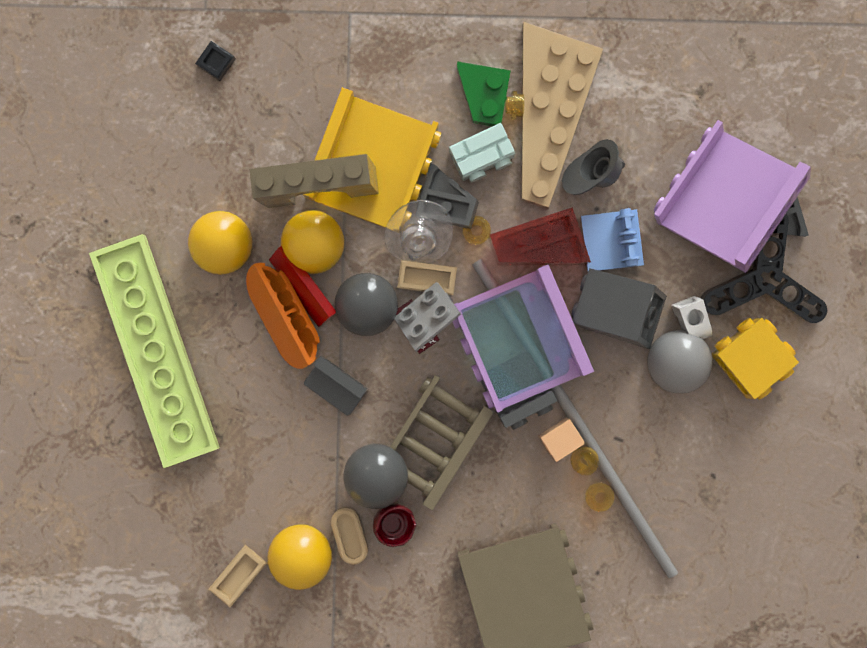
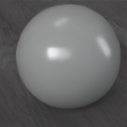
[647,330,713,394]

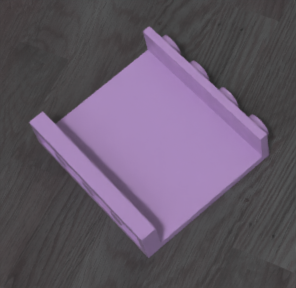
[654,120,811,273]

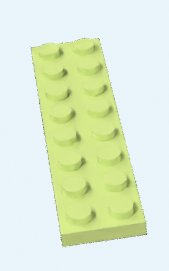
[89,234,220,468]

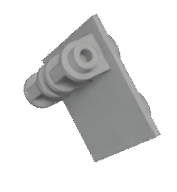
[395,282,461,352]

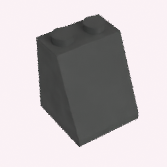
[572,268,667,349]

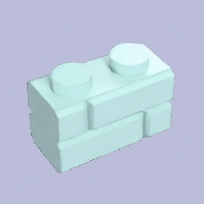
[449,123,515,183]

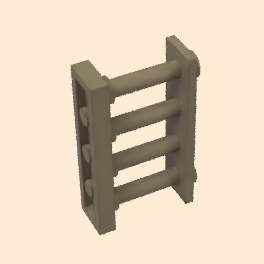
[390,375,494,510]

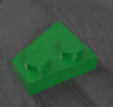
[456,61,511,126]

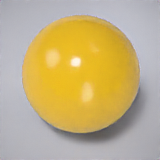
[280,210,345,274]
[188,211,253,275]
[267,524,332,590]

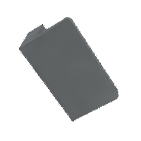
[304,356,368,416]

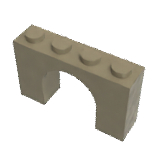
[249,154,379,208]

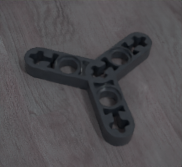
[701,214,827,323]

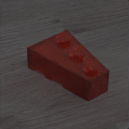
[488,207,591,265]

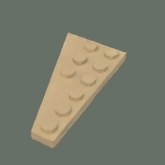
[521,22,603,209]

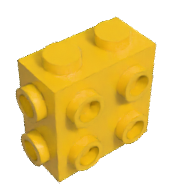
[712,318,799,400]

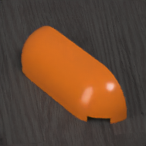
[246,263,320,369]

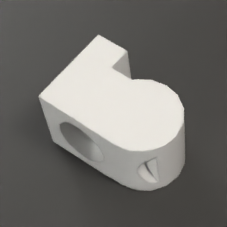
[671,296,712,339]

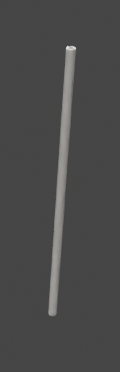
[472,259,678,578]

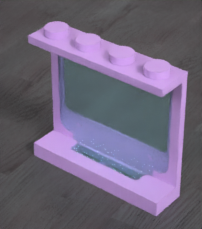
[452,265,594,412]

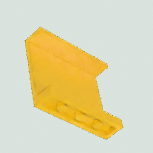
[303,87,442,233]

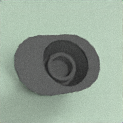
[562,139,625,195]

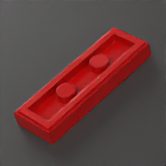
[269,246,336,327]

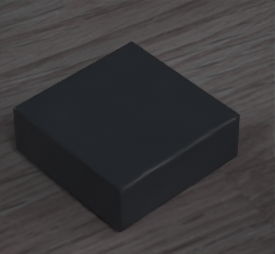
[195,41,236,81]

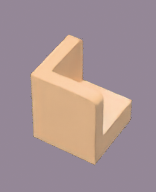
[538,418,584,462]

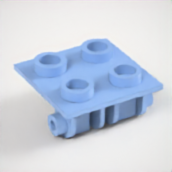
[581,208,644,271]

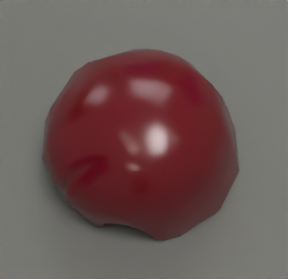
[373,503,417,547]

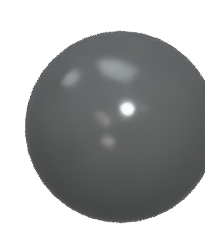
[334,273,398,336]
[343,444,408,509]

